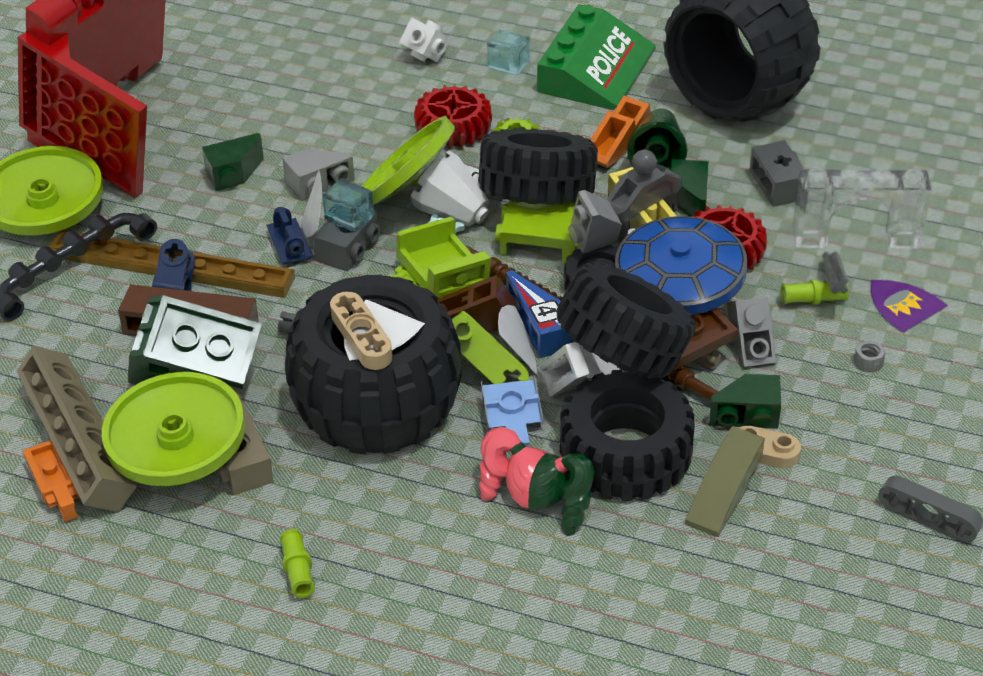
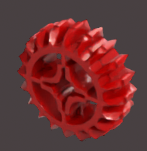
[414,85,492,148]
[691,204,767,270]

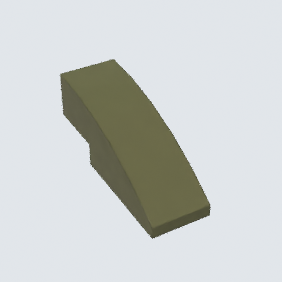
[685,426,765,537]

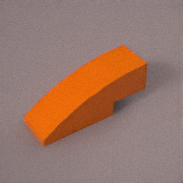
[590,96,651,168]

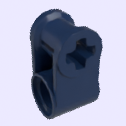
[152,239,195,291]

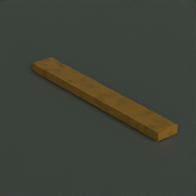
[49,230,295,298]

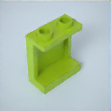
[495,200,579,263]
[396,217,491,298]

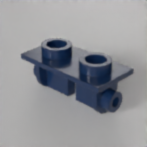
[266,207,313,265]

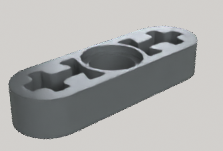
[878,476,983,542]

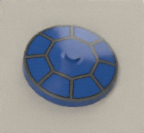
[615,216,747,315]

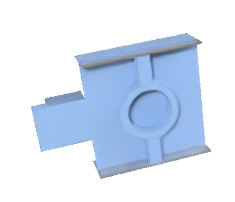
[481,375,543,446]

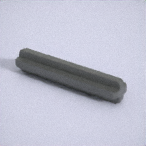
[822,251,849,294]

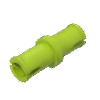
[780,279,849,305]
[280,529,315,598]

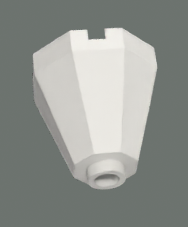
[411,150,489,227]

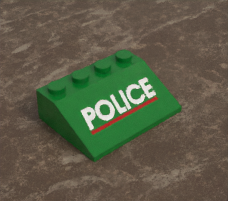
[537,4,656,110]

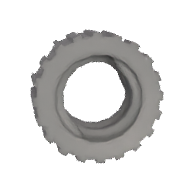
[854,341,885,373]

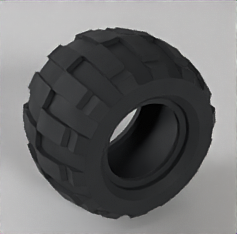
[663,0,821,122]
[284,275,461,454]

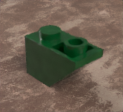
[709,374,781,429]

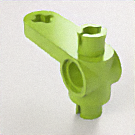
[452,310,529,384]

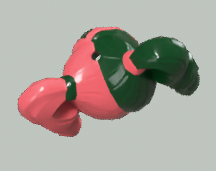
[479,427,595,536]

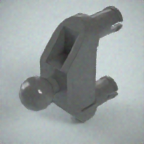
[607,149,682,243]

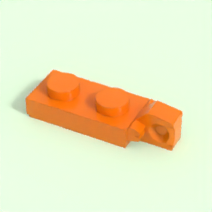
[22,440,80,522]

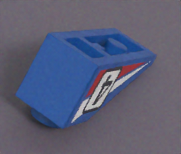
[506,271,575,358]

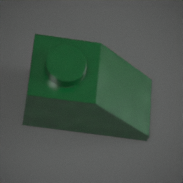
[202,133,264,191]
[671,159,709,217]

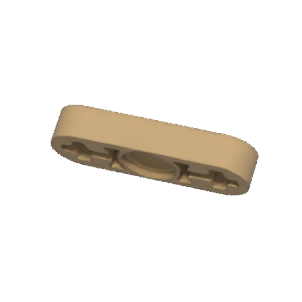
[330,292,392,370]

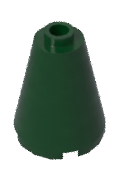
[627,108,688,170]

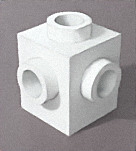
[399,17,450,62]

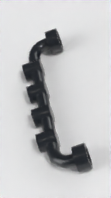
[0,213,157,321]

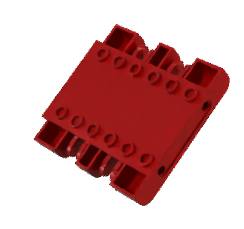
[17,0,166,198]

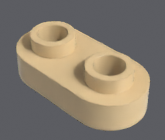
[739,426,801,468]

